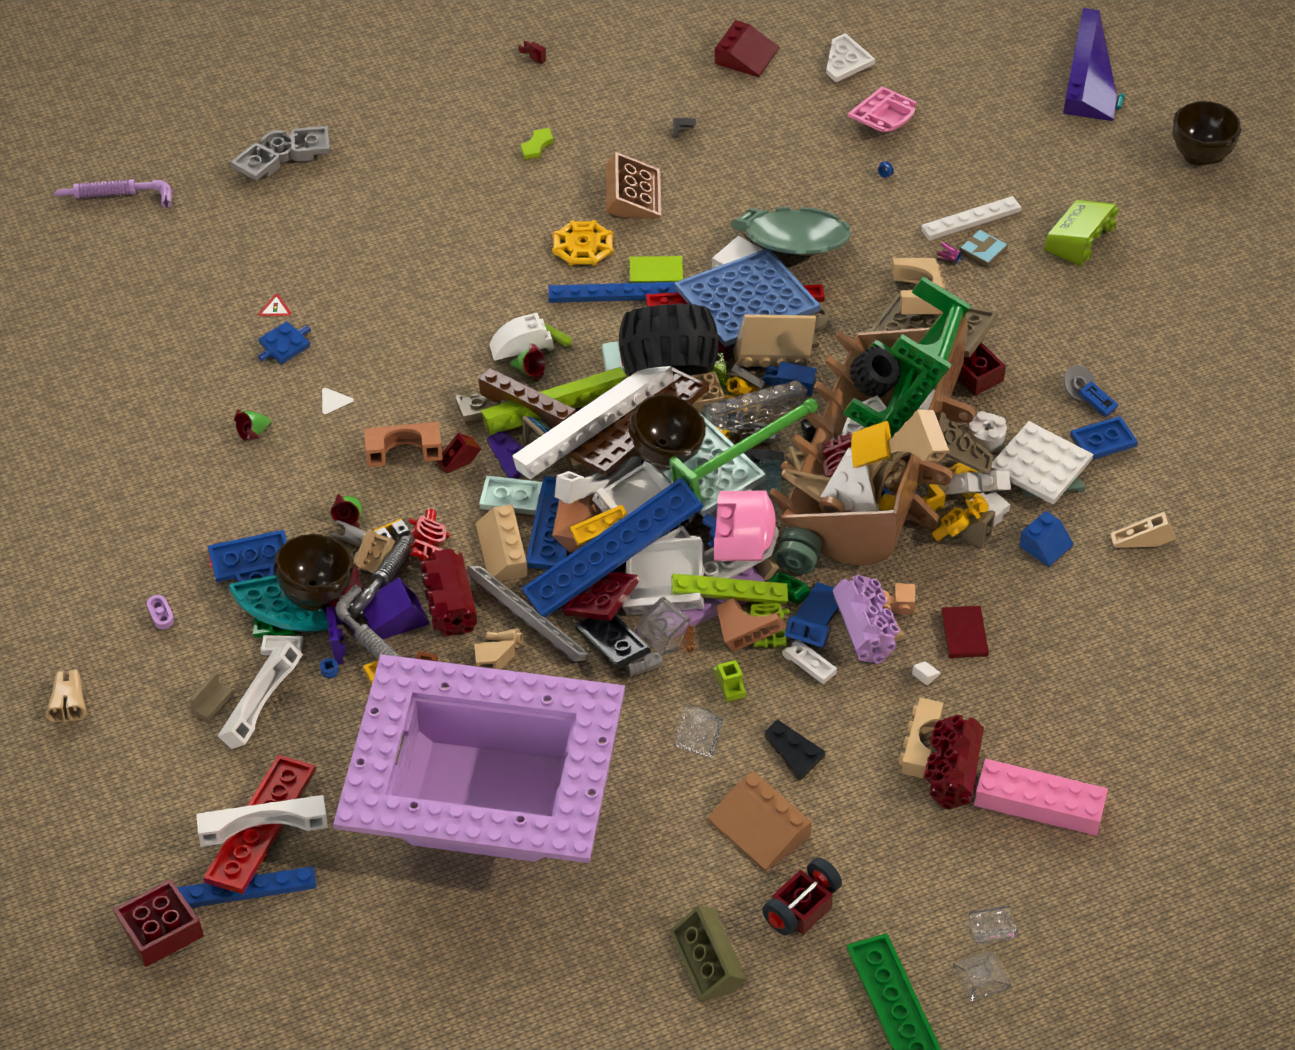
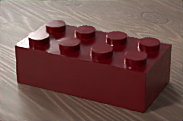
[958,342,1006,396]

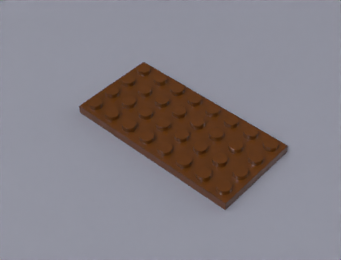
[566,368,709,476]

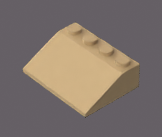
[733,314,816,367]

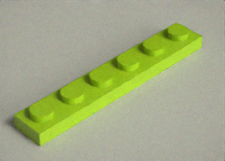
[671,573,788,605]

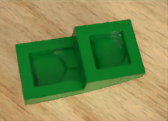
[253,618,296,638]

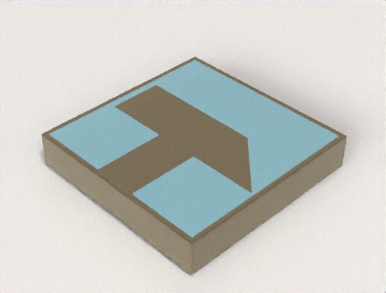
[959,229,1008,267]

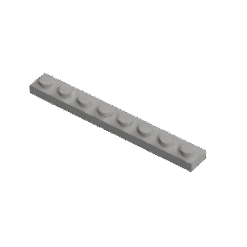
[466,566,590,662]

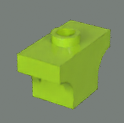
[713,660,746,702]

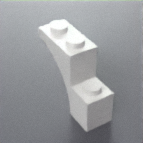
[938,470,1011,495]

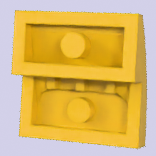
[851,421,891,468]

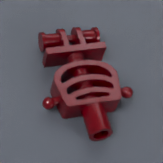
[821,432,852,478]

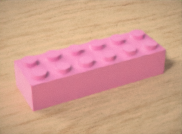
[974,759,1108,836]

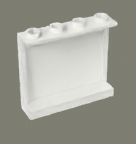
[592,461,696,533]
[623,536,704,616]

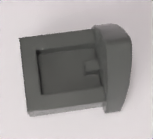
[673,118,696,138]

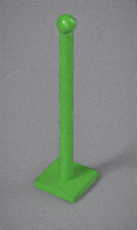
[669,398,818,503]

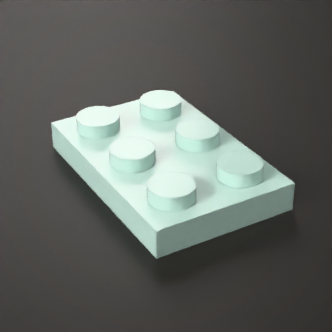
[479,476,542,515]

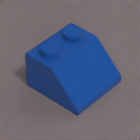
[1019,511,1074,567]

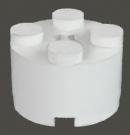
[968,411,1007,454]

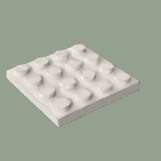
[990,421,1093,505]

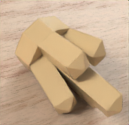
[884,459,907,491]

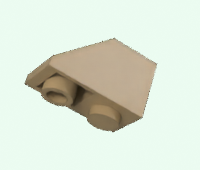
[474,640,515,670]

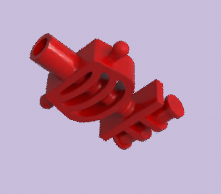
[408,509,450,561]

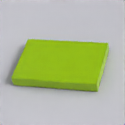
[630,256,683,283]

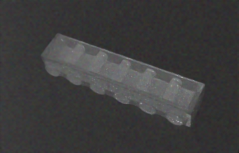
[702,380,807,431]

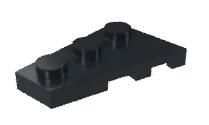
[764,719,826,781]

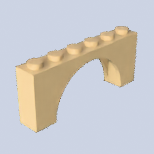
[892,258,945,314]

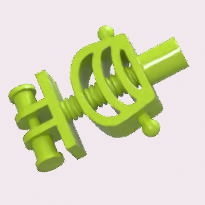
[743,602,790,649]

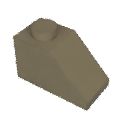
[962,510,995,549]

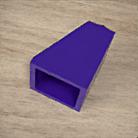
[362,577,430,640]

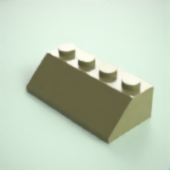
[669,905,747,1002]

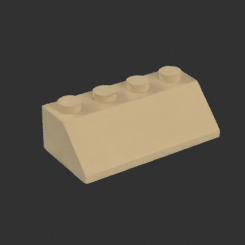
[476,504,527,581]

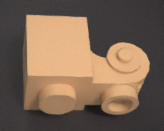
[882,583,915,615]

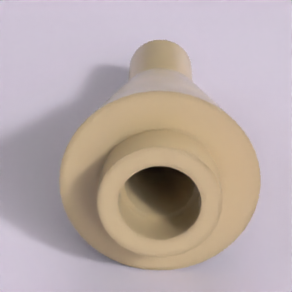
[486,628,523,648]

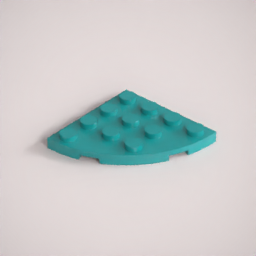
[229,575,329,631]

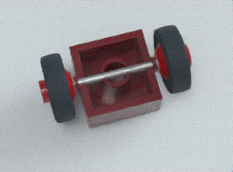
[762,857,842,935]

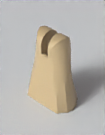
[45,670,87,723]

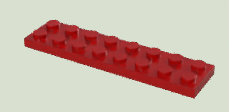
[203,755,316,894]

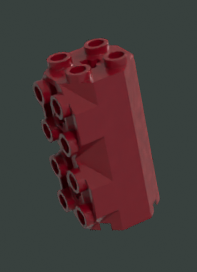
[420,549,477,637]
[924,715,984,810]

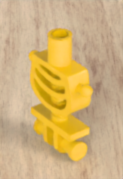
[931,493,989,542]

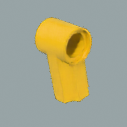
[726,377,758,400]

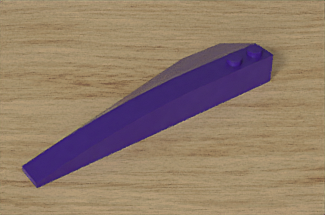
[1063,8,1117,121]

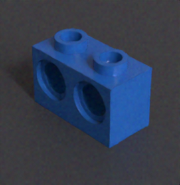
[784,616,831,647]

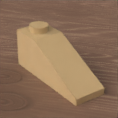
[1111,512,1176,548]

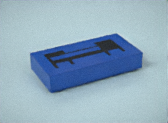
[1078,381,1118,418]

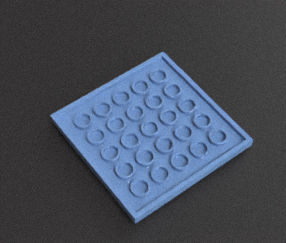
[674,249,821,347]

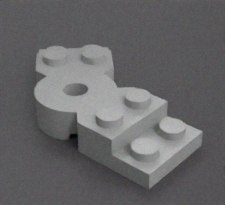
[231,126,330,181]

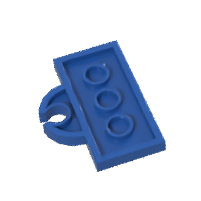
[208,530,287,582]

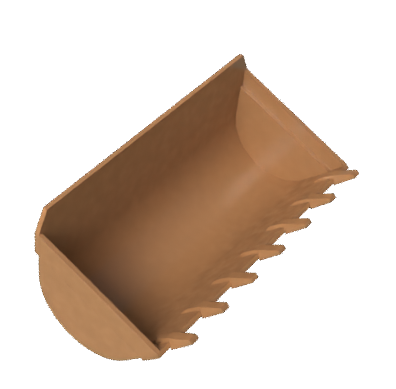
[769,318,975,565]

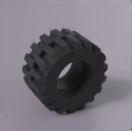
[849,346,901,397]

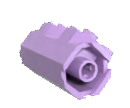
[832,575,900,664]

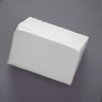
[912,661,941,685]

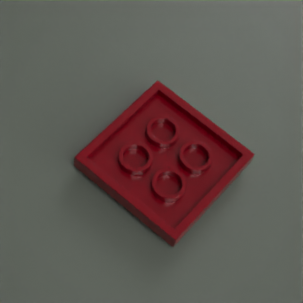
[562,572,640,621]

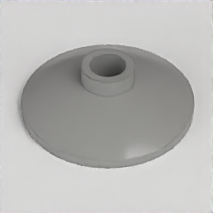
[1064,365,1096,401]

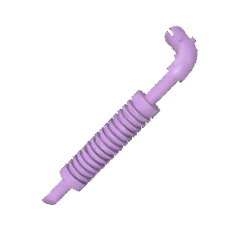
[54,179,173,207]

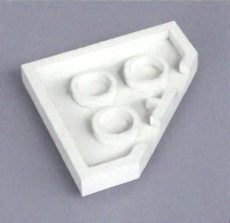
[826,33,875,82]
[821,447,880,512]

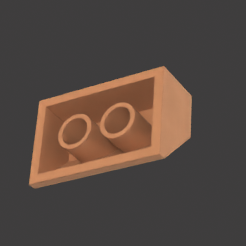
[552,496,601,554]

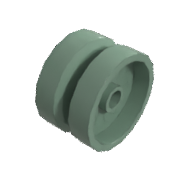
[774,527,822,574]

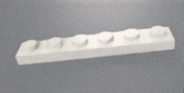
[921,196,1021,241]

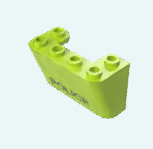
[1044,200,1119,266]

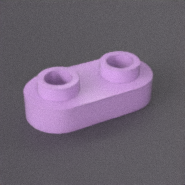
[147,595,174,629]

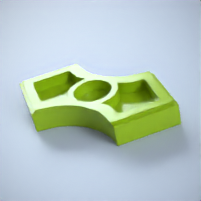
[520,128,553,159]

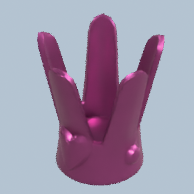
[937,242,963,264]

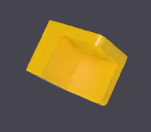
[922,484,946,511]

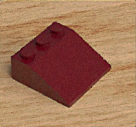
[714,20,779,77]
[113,879,204,967]

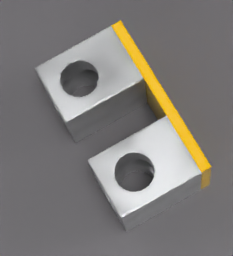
[374,519,409,541]

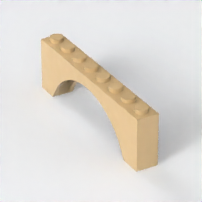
[868,409,949,504]

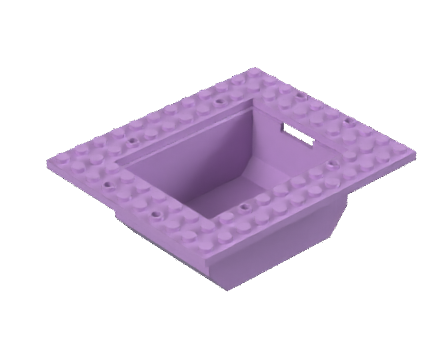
[333,654,625,863]

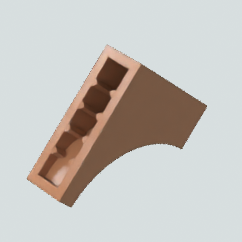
[716,598,786,652]

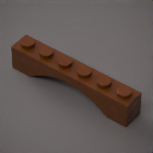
[478,368,576,429]

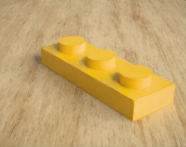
[569,505,628,546]

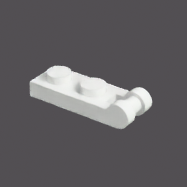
[782,640,837,684]

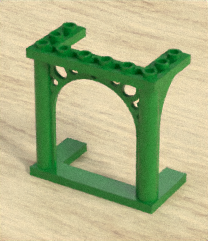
[843,276,971,442]

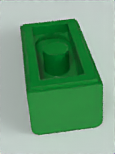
[767,571,810,605]

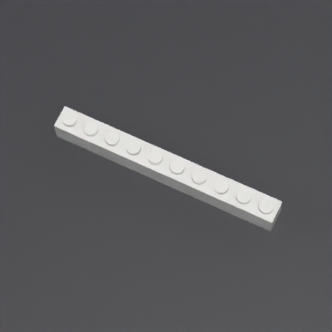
[513,366,675,479]

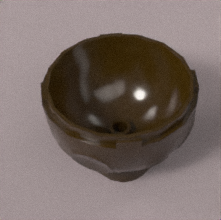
[1172,101,1241,166]
[628,393,706,470]
[274,534,354,611]

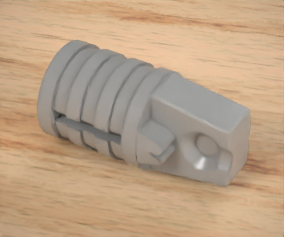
[625,652,662,677]

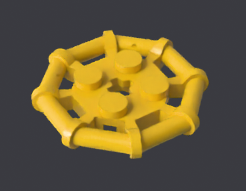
[552,220,614,266]

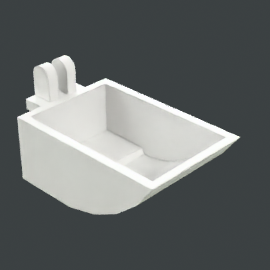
[489,313,554,361]

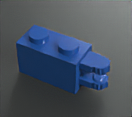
[762,362,817,396]

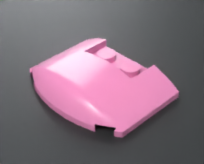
[847,87,916,132]
[714,491,776,561]

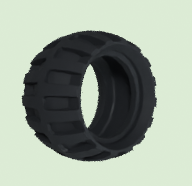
[619,304,718,376]

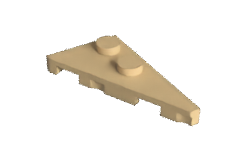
[781,468,831,502]

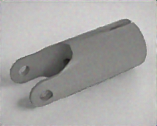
[331,521,366,548]

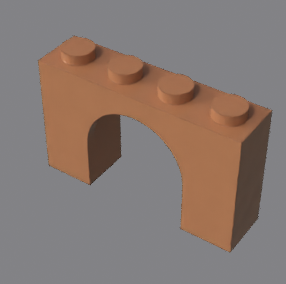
[364,422,443,467]

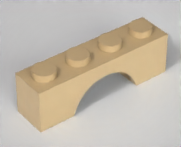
[899,698,944,779]

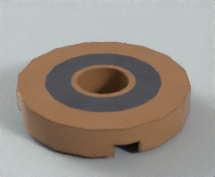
[819,496,851,513]

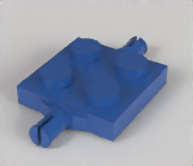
[258,321,311,365]

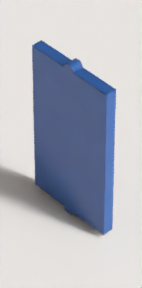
[795,582,838,626]

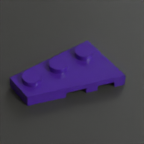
[487,431,524,479]
[326,606,346,665]

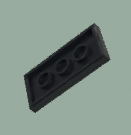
[575,615,651,670]

